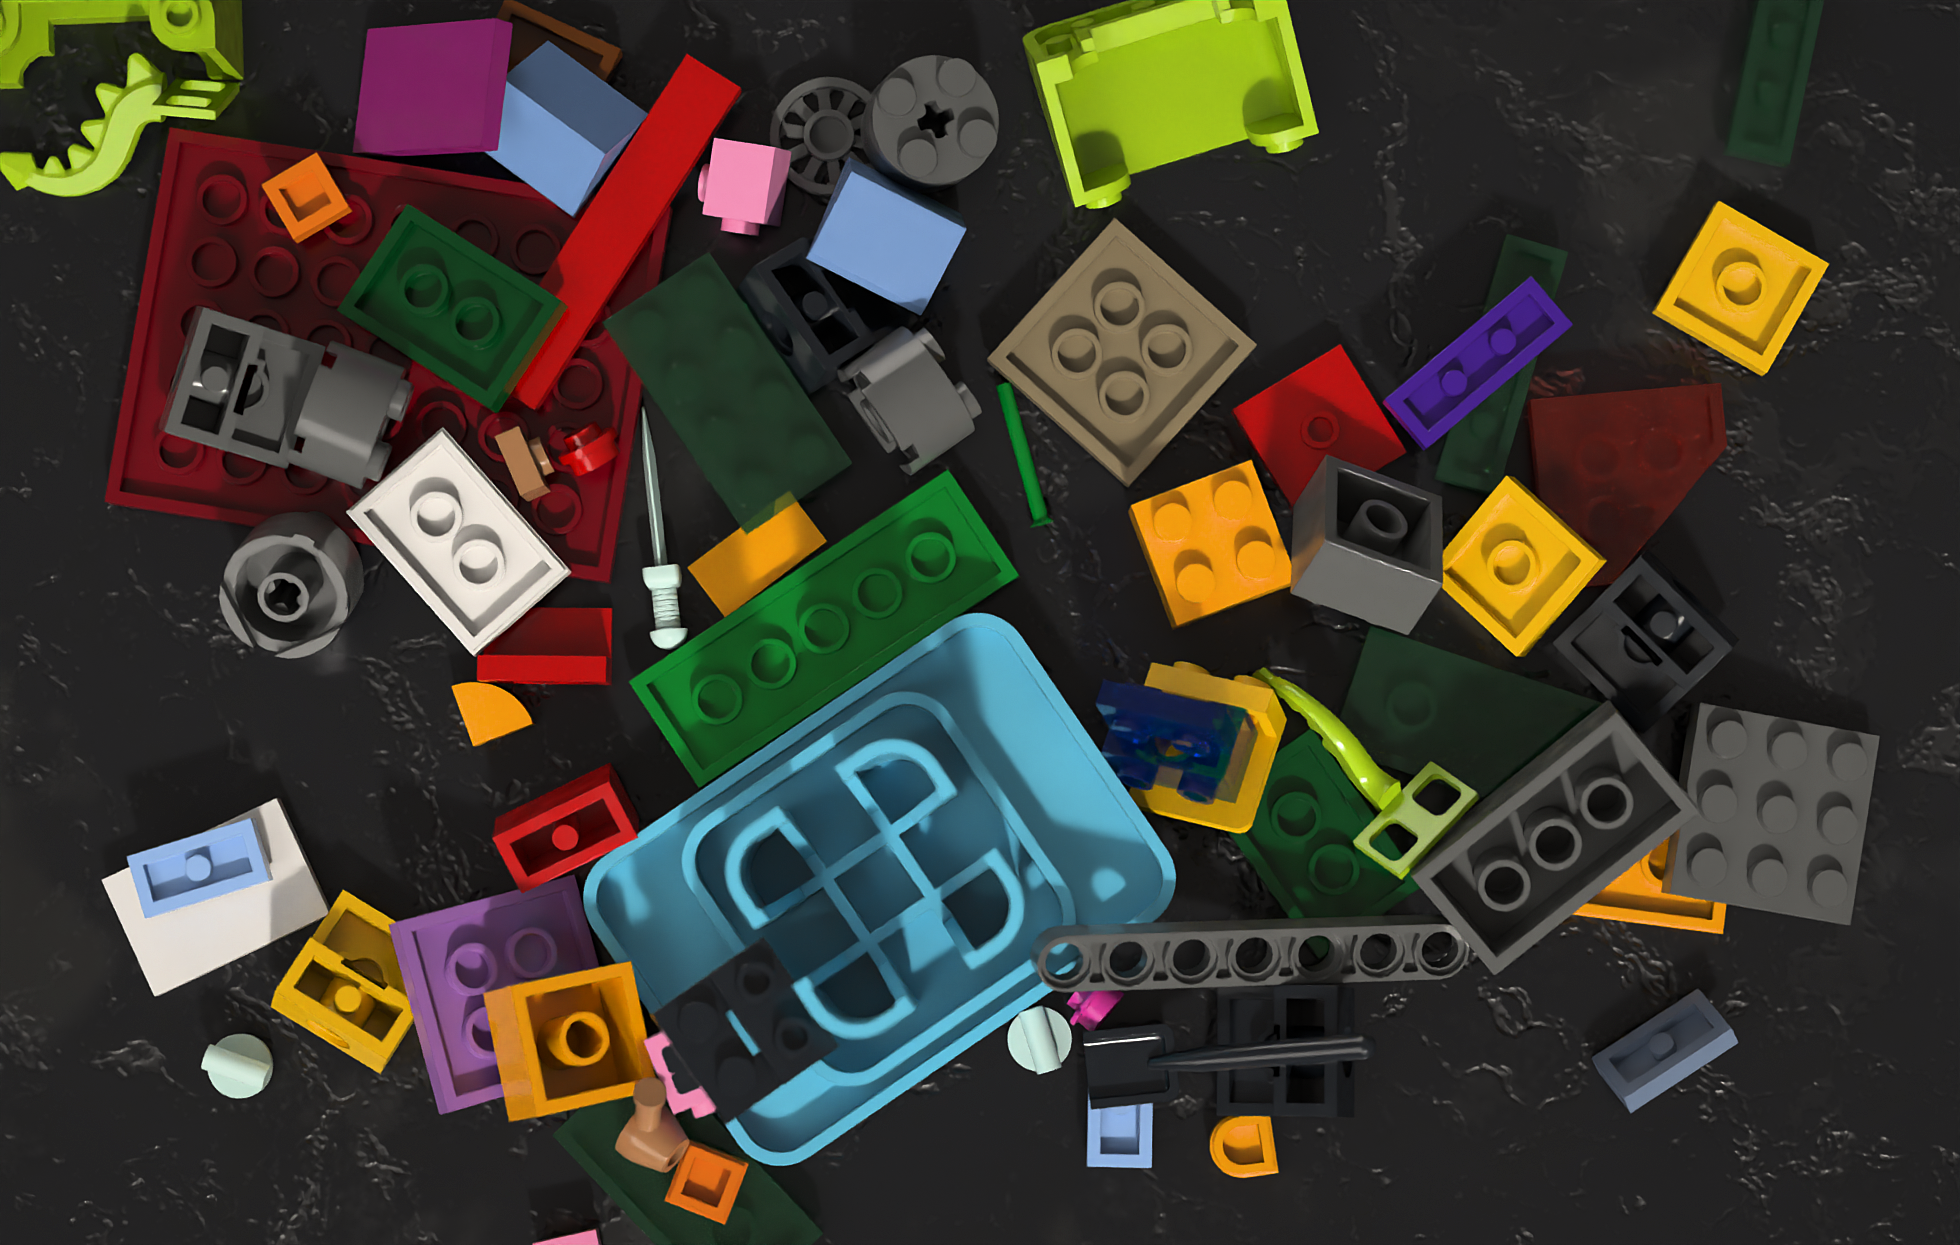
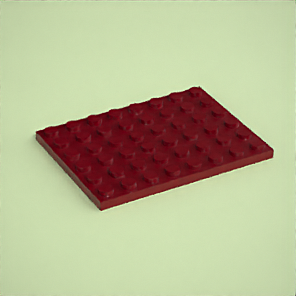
[104,127,673,584]

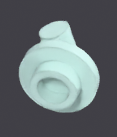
[1007,1005,1072,1075]
[201,1034,273,1098]

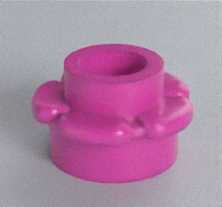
[1067,990,1125,1031]

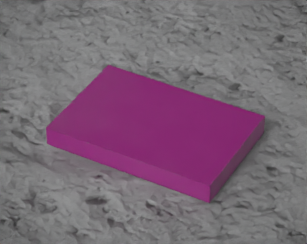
[353,18,513,158]

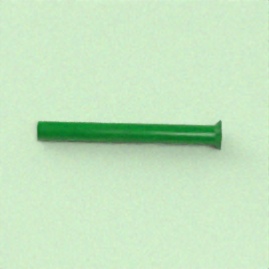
[996,382,1054,528]

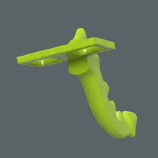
[0,52,240,197]
[1251,667,1479,879]

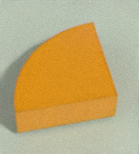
[451,682,536,747]

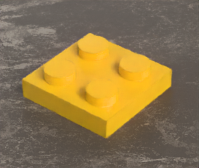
[1652,201,1829,376]
[1442,475,1607,657]

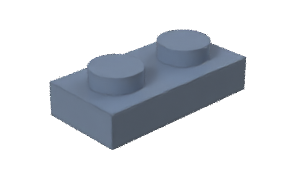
[1592,988,1738,1113]

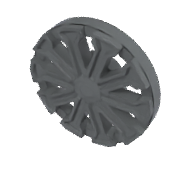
[770,77,875,197]

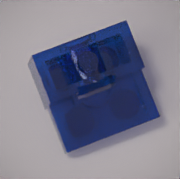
[1096,680,1258,805]

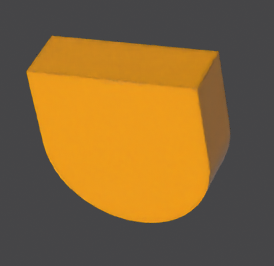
[1209,1116,1279,1178]

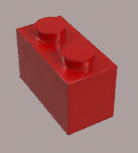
[492,762,639,894]

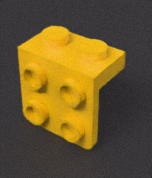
[1129,661,1287,833]

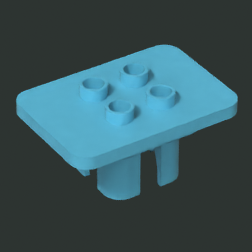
[583,613,1176,1166]

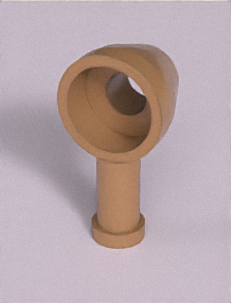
[615,1077,690,1173]

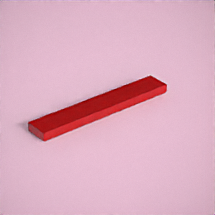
[510,54,742,412]

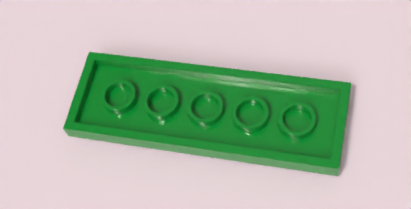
[629,470,1019,789]

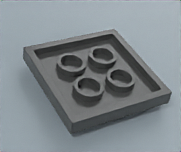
[1661,703,1880,925]

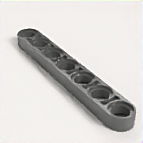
[1030,914,1470,992]

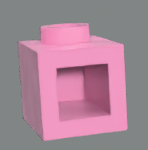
[698,138,791,236]

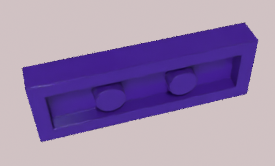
[1383,276,1573,451]

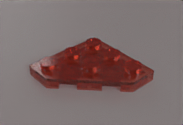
[1527,383,1727,588]

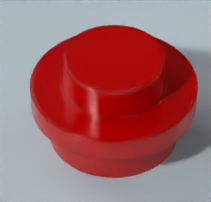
[557,421,621,476]

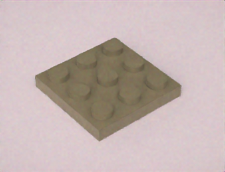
[987,218,1257,488]

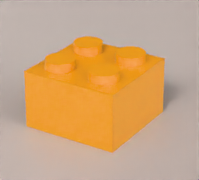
[1128,460,1291,630]
[483,961,655,1122]

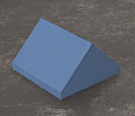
[485,41,648,219]
[806,157,966,315]

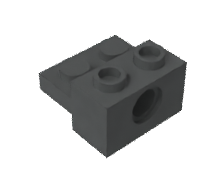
[158,306,326,469]

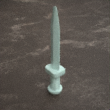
[642,406,688,650]

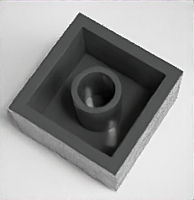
[1290,455,1443,635]

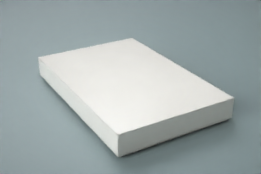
[346,427,572,657]
[102,798,331,996]

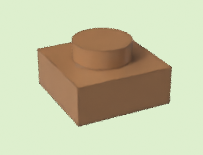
[495,426,555,502]

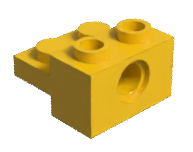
[271,890,414,1074]

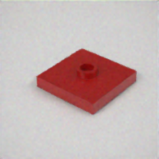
[1231,344,1407,513]

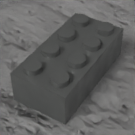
[1410,699,1700,975]

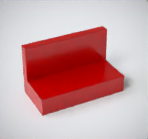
[477,607,613,685]

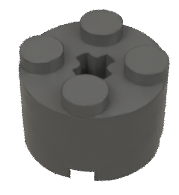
[860,55,999,193]
[838,326,982,475]
[287,341,415,489]
[219,511,364,659]

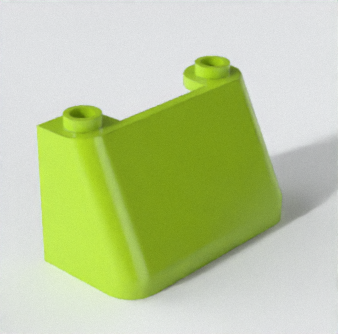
[0,0,244,89]
[1022,0,1319,209]

